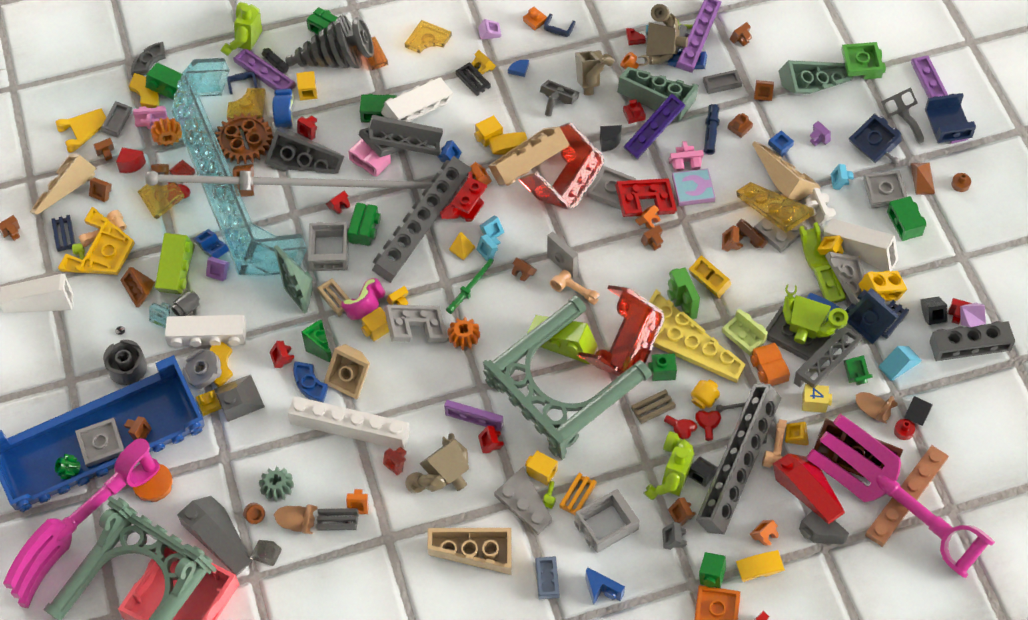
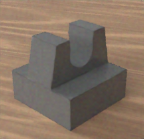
[662,522,687,550]

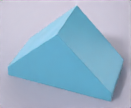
[879,346,922,381]

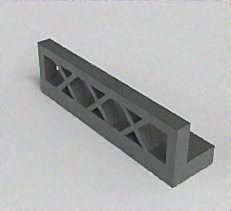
[368,115,443,156]
[794,326,863,388]

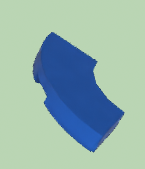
[293,361,328,403]

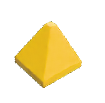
[449,232,475,260]
[785,422,809,446]

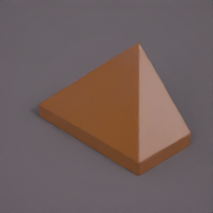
[911,162,935,195]
[120,267,155,307]

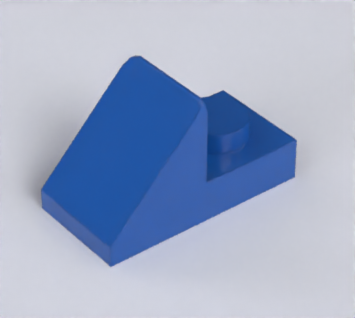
[585,567,625,604]

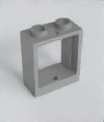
[308,222,348,271]
[574,489,640,553]

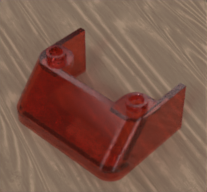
[519,122,604,210]
[578,285,664,376]

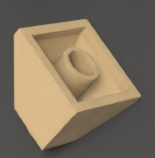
[323,344,370,400]

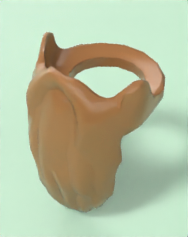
[855,392,898,424]
[274,504,318,534]

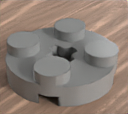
[182,349,222,389]

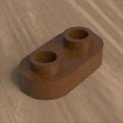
[736,219,768,249]

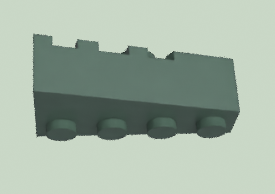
[617,67,699,121]

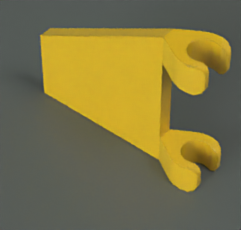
[56,108,106,153]

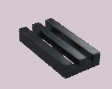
[455,62,491,96]

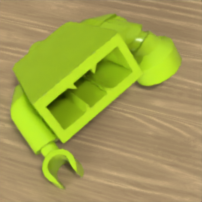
[220,2,263,56]
[783,284,848,344]
[643,431,694,500]

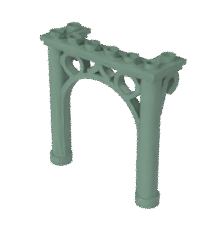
[483,295,652,460]
[43,496,217,620]

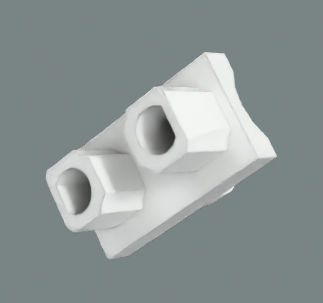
[803,188,836,226]

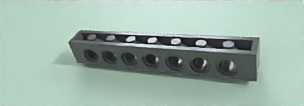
[372,156,472,283]
[696,384,781,534]

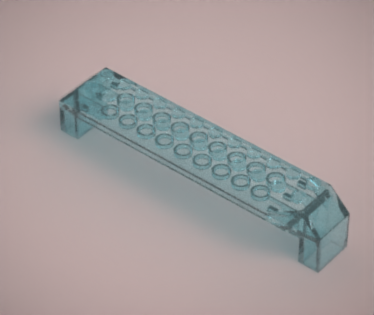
[171,58,307,276]

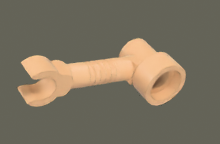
[79,210,127,247]
[550,270,600,305]
[762,419,787,468]

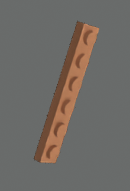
[865,445,949,547]

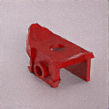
[440,172,487,222]

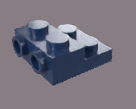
[849,113,902,163]
[845,288,899,345]

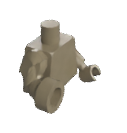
[638,4,688,66]
[575,50,614,95]
[405,433,469,493]

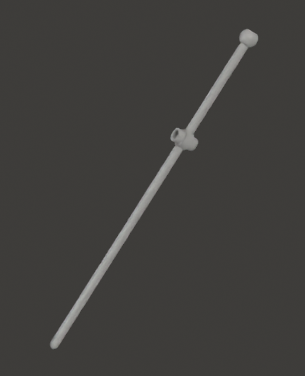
[145,171,434,190]

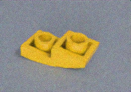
[488,132,527,155]
[736,550,785,582]

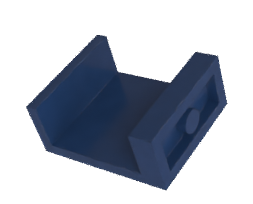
[925,93,976,143]

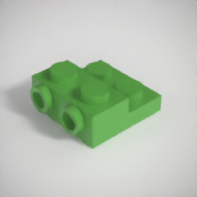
[841,42,886,80]
[667,267,700,319]

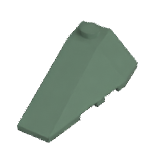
[778,60,853,94]
[274,245,313,314]

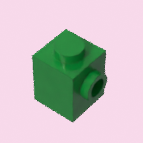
[647,353,677,381]
[699,552,726,588]

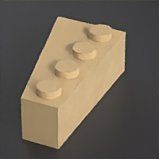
[488,126,570,186]
[427,528,512,575]

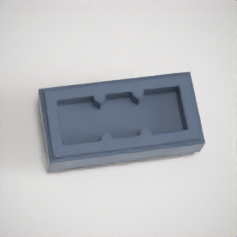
[535,556,560,600]

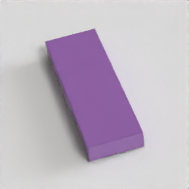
[444,400,504,431]

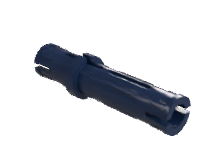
[703,104,720,155]

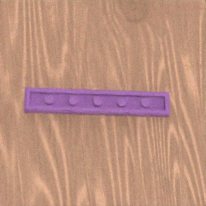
[676,0,721,73]
[911,55,968,144]

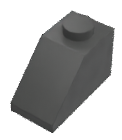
[799,511,849,544]

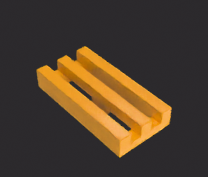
[559,473,597,515]

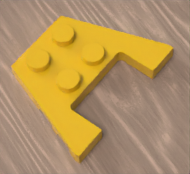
[58,207,135,275]

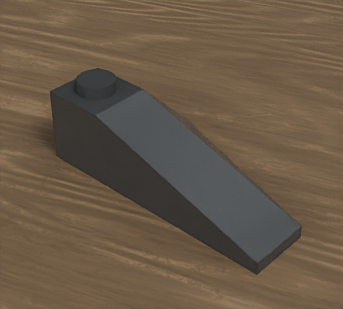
[264,127,344,173]
[177,496,252,576]

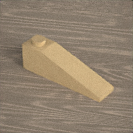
[752,141,821,201]
[30,154,96,215]

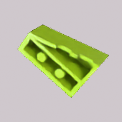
[155,233,195,295]
[527,315,598,364]

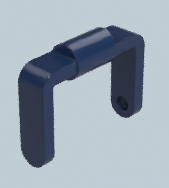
[544,13,576,37]
[227,72,258,95]

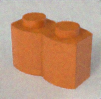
[750,343,790,386]

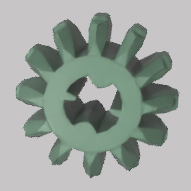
[259,466,294,502]

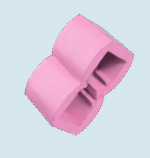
[348,138,391,177]

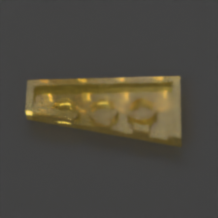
[736,182,814,233]

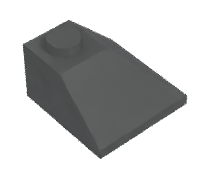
[214,374,265,422]

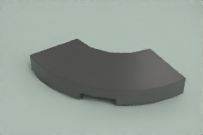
[131,42,166,77]

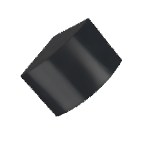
[600,125,622,152]
[920,296,948,325]
[904,396,933,426]
[688,457,718,487]

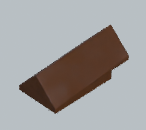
[814,418,903,478]

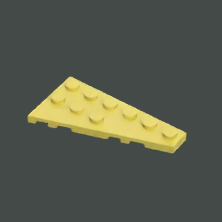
[631,289,746,383]

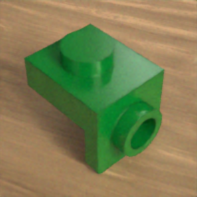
[843,355,873,385]

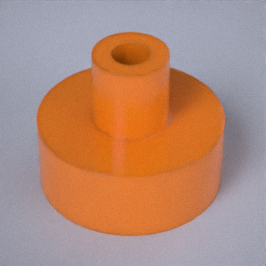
[620,52,639,70]

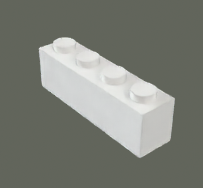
[381,77,453,122]
[165,315,247,347]

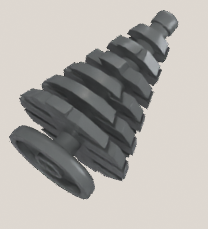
[285,14,374,68]

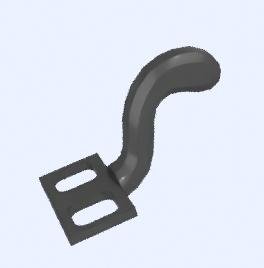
[881,87,924,144]

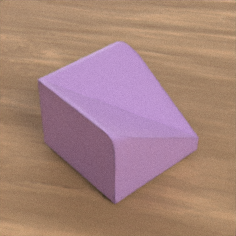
[960,303,986,327]

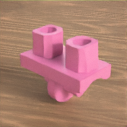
[133,106,167,130]
[668,141,704,172]

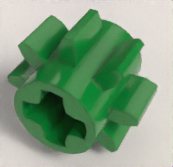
[55,454,80,480]

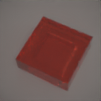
[169,159,196,184]

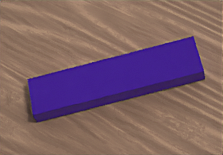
[624,93,686,160]

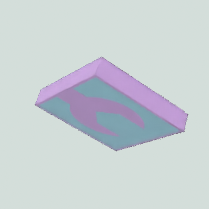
[672,168,715,206]

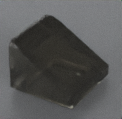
[250,540,282,566]

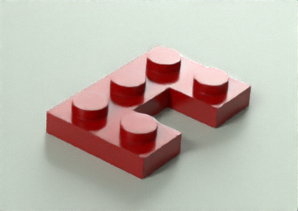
[615,178,677,217]

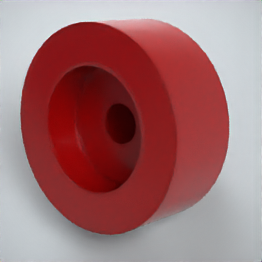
[894,419,915,440]

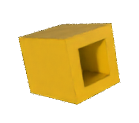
[296,71,318,101]
[474,115,503,147]
[361,307,389,341]
[525,450,558,486]

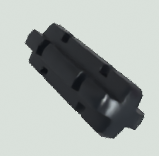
[261,48,289,73]

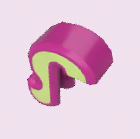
[341,278,385,320]

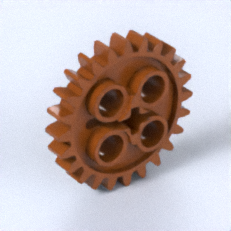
[214,113,273,164]

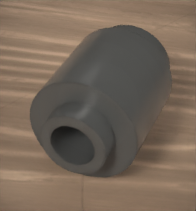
[171,291,200,316]

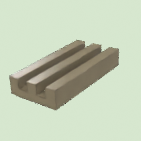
[631,389,676,424]

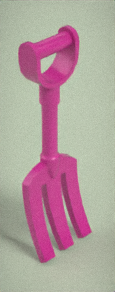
[806,414,995,578]
[3,438,160,608]

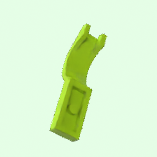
[799,222,846,303]

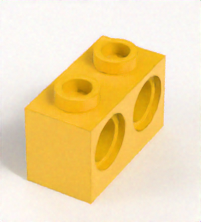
[689,255,732,298]
[858,271,907,301]

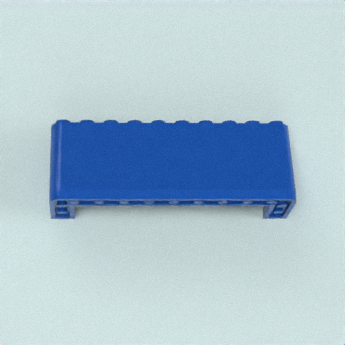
[0,355,205,512]

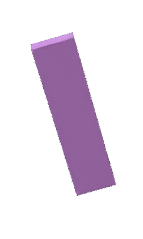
[233,49,296,90]

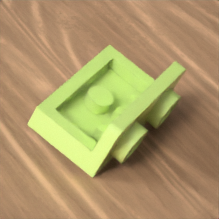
[721,309,768,356]

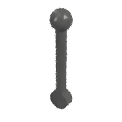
[716,402,746,412]

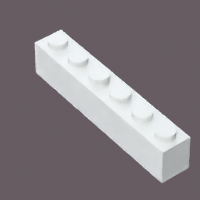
[288,396,410,451]

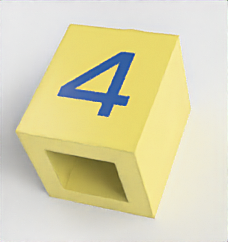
[802,384,832,413]

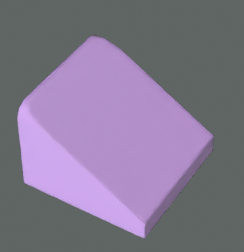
[478,19,501,39]

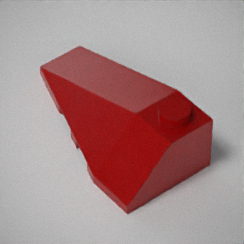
[773,453,845,524]

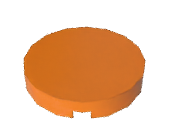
[132,464,173,502]

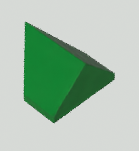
[301,320,332,362]

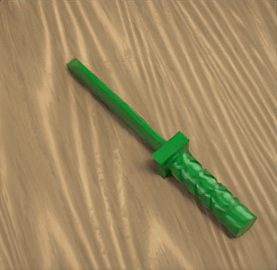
[446,258,494,314]

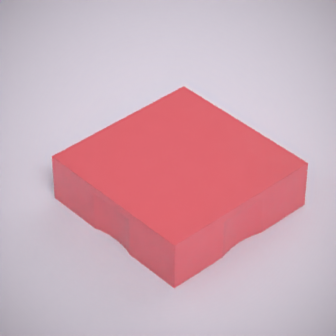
[118,547,239,620]

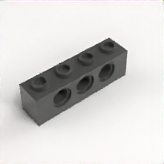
[929,321,1015,361]

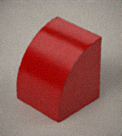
[116,147,146,173]

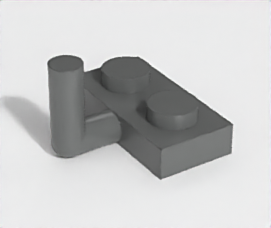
[540,80,580,116]

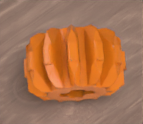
[151,117,182,147]
[447,317,480,350]

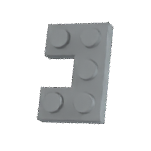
[384,305,448,342]

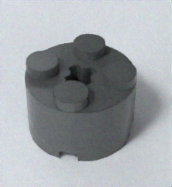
[103,340,147,385]

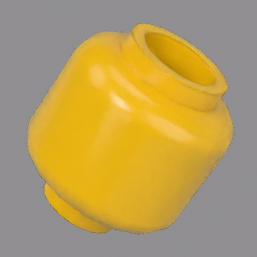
[691,379,720,409]

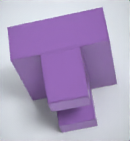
[810,121,831,146]
[206,257,230,281]

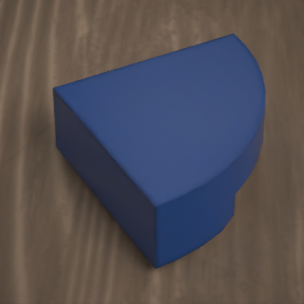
[508,60,529,77]

